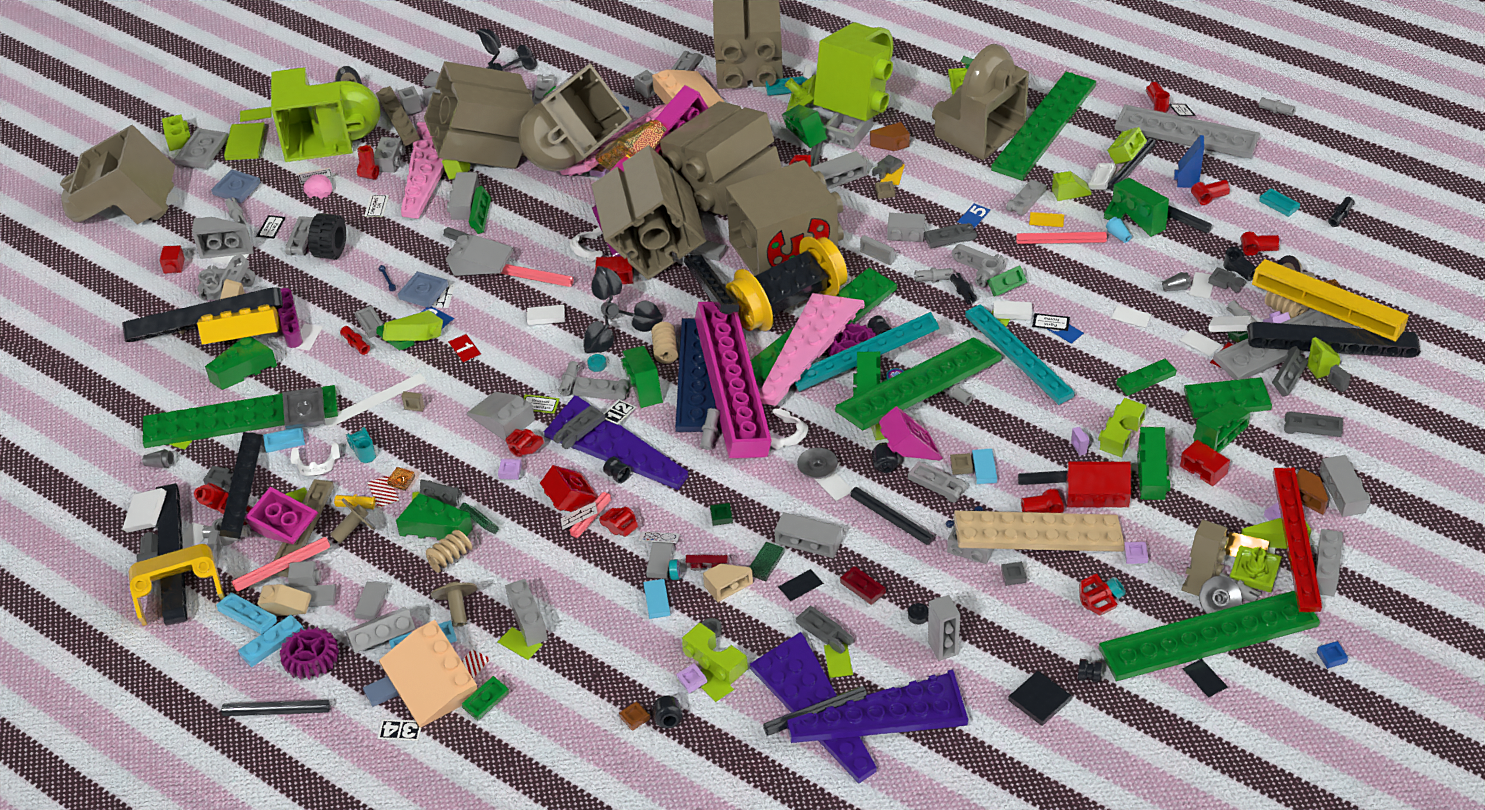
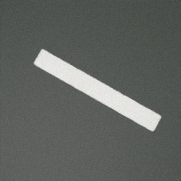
[325,373,426,428]

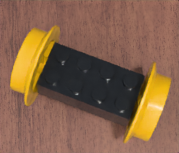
[726,236,847,331]

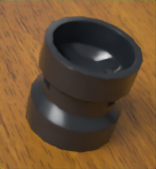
[867,315,892,336]
[603,456,631,483]
[1077,658,1102,683]

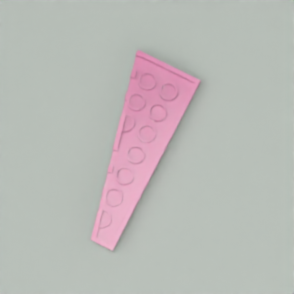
[560,104,667,176]
[401,122,445,219]
[759,293,865,406]

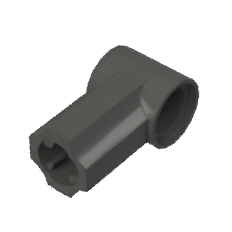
[137,532,159,562]

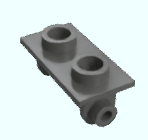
[419,479,462,507]

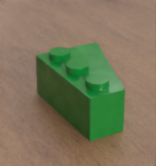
[782,104,827,148]
[1112,177,1169,237]
[205,336,277,390]
[620,346,663,408]
[853,351,880,396]

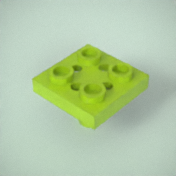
[785,74,816,111]
[1230,545,1282,593]

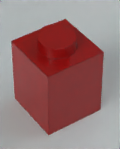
[159,245,185,274]

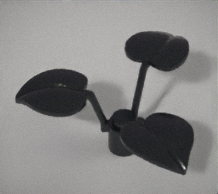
[476,29,537,71]
[583,266,663,353]

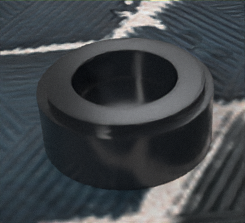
[908,603,929,625]

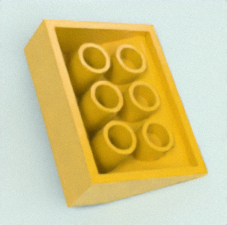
[197,304,280,344]

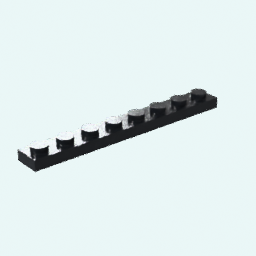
[684,255,739,314]
[219,432,263,539]

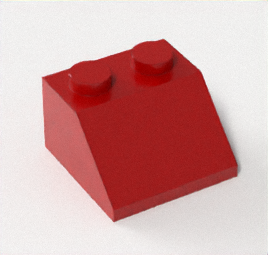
[540,465,598,512]

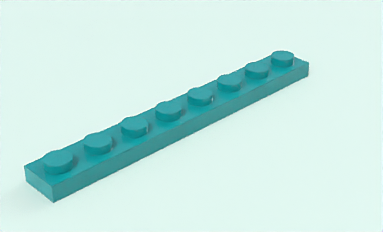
[965,304,1075,405]
[794,312,939,392]

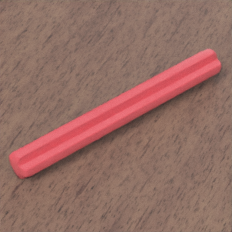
[1016,232,1107,244]
[499,264,573,287]
[232,537,330,591]

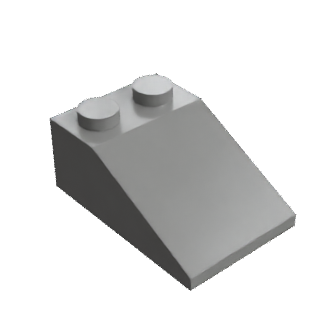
[192,217,254,259]
[446,235,514,276]
[467,392,535,441]

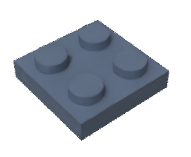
[211,169,261,203]
[398,271,449,308]

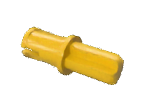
[334,494,376,510]

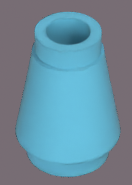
[1106,217,1132,243]

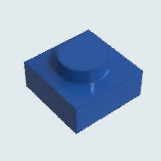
[1317,641,1349,669]

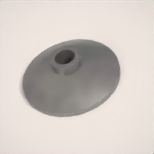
[797,448,838,479]
[1199,576,1242,614]

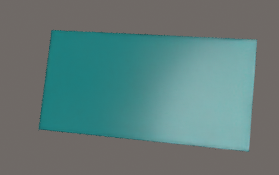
[1259,188,1300,217]

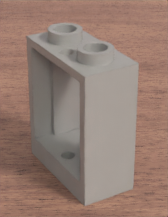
[824,112,873,150]

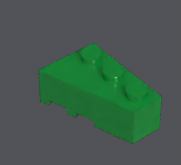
[1193,401,1250,453]
[1137,427,1170,500]
[396,493,473,541]

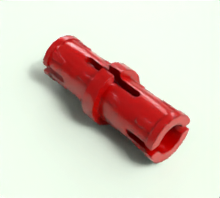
[340,326,370,355]

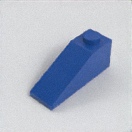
[1174,135,1204,188]

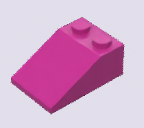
[879,406,943,461]
[245,487,318,545]

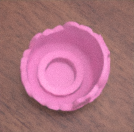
[303,175,332,199]

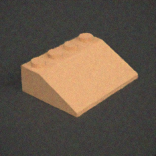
[652,69,724,108]
[379,620,477,728]

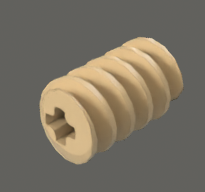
[1265,291,1308,319]
[651,322,678,364]
[426,530,472,573]

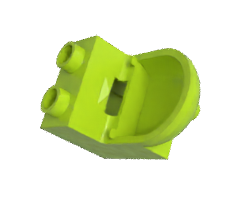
[813,22,893,121]
[271,67,380,162]

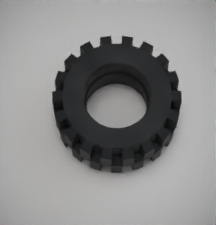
[308,213,347,260]

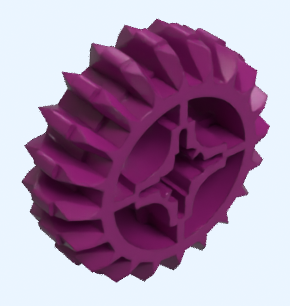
[827,322,876,356]
[280,626,339,680]

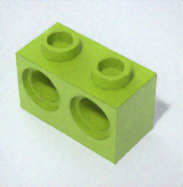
[162,114,191,151]
[1107,127,1147,164]

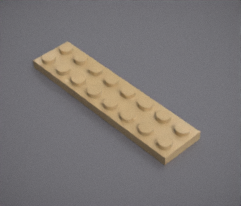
[953,511,1124,552]

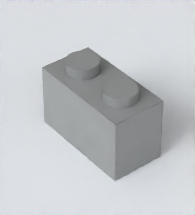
[887,212,925,242]

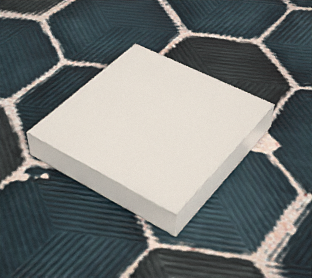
[122,488,167,533]

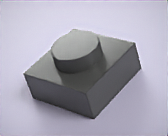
[1328,364,1351,392]
[1001,562,1027,586]

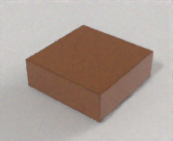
[619,701,650,731]

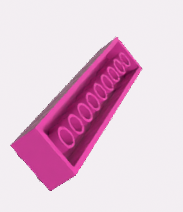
[695,302,772,458]

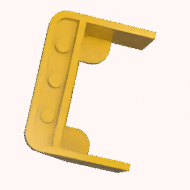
[128,544,225,626]

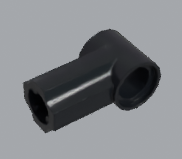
[1223,247,1257,281]

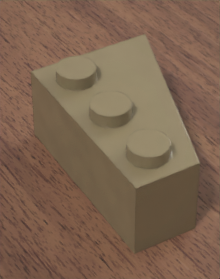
[1181,519,1229,596]

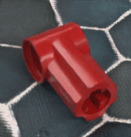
[1146,82,1170,113]
[357,145,379,180]
[1191,180,1230,205]
[1240,231,1279,256]
[1021,489,1065,513]

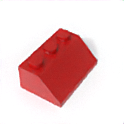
[1065,462,1131,508]

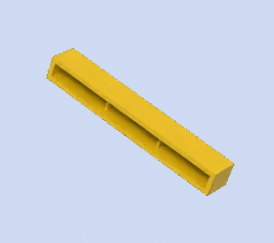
[1252,259,1409,341]

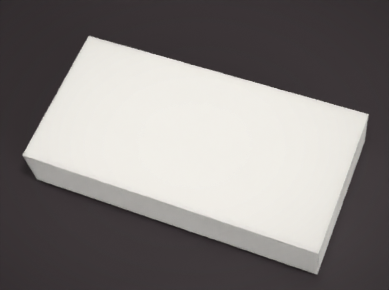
[1088,163,1116,190]
[993,301,1032,320]
[527,305,565,325]
[1209,316,1252,332]

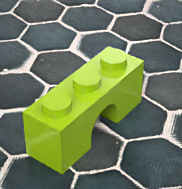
[1098,398,1147,458]
[682,622,748,685]

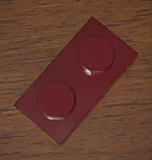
[685,555,729,571]
[840,566,886,605]

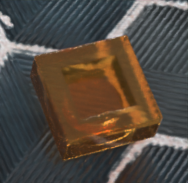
[387,467,415,491]

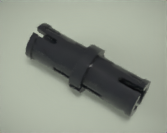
[1328,197,1355,227]
[950,272,977,304]

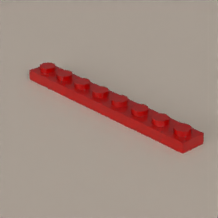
[1273,467,1322,612]

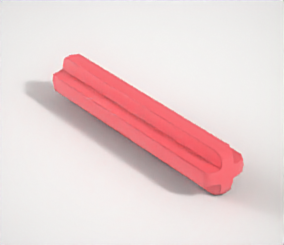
[569,492,611,538]

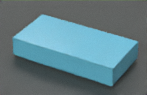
[263,428,305,453]
[972,449,997,484]
[643,579,670,619]

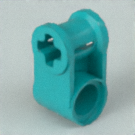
[346,427,376,463]

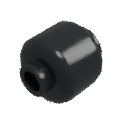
[871,442,899,473]
[652,695,683,729]

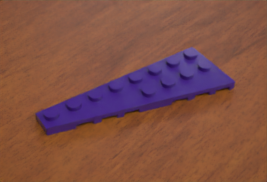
[544,395,689,490]
[750,632,877,784]
[787,670,969,743]

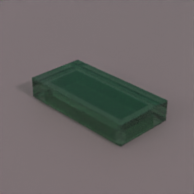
[459,502,499,535]
[749,542,785,582]

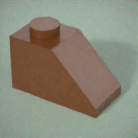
[870,122,910,151]
[1296,468,1328,515]

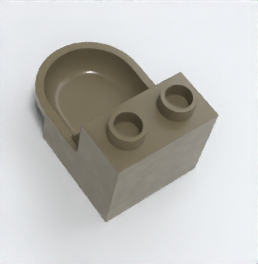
[932,44,1029,160]
[519,63,632,172]
[60,125,175,225]

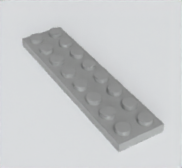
[1115,104,1260,159]
[1213,309,1358,380]

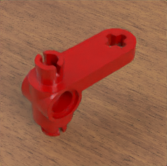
[194,482,253,526]

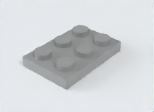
[174,128,228,169]

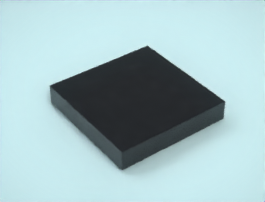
[1008,671,1072,726]

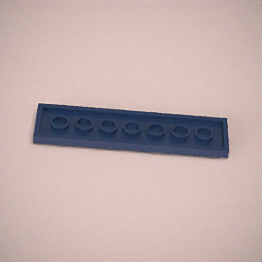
[675,318,716,432]

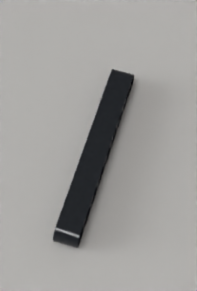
[122,287,283,342]
[1247,322,1421,358]
[156,483,188,626]

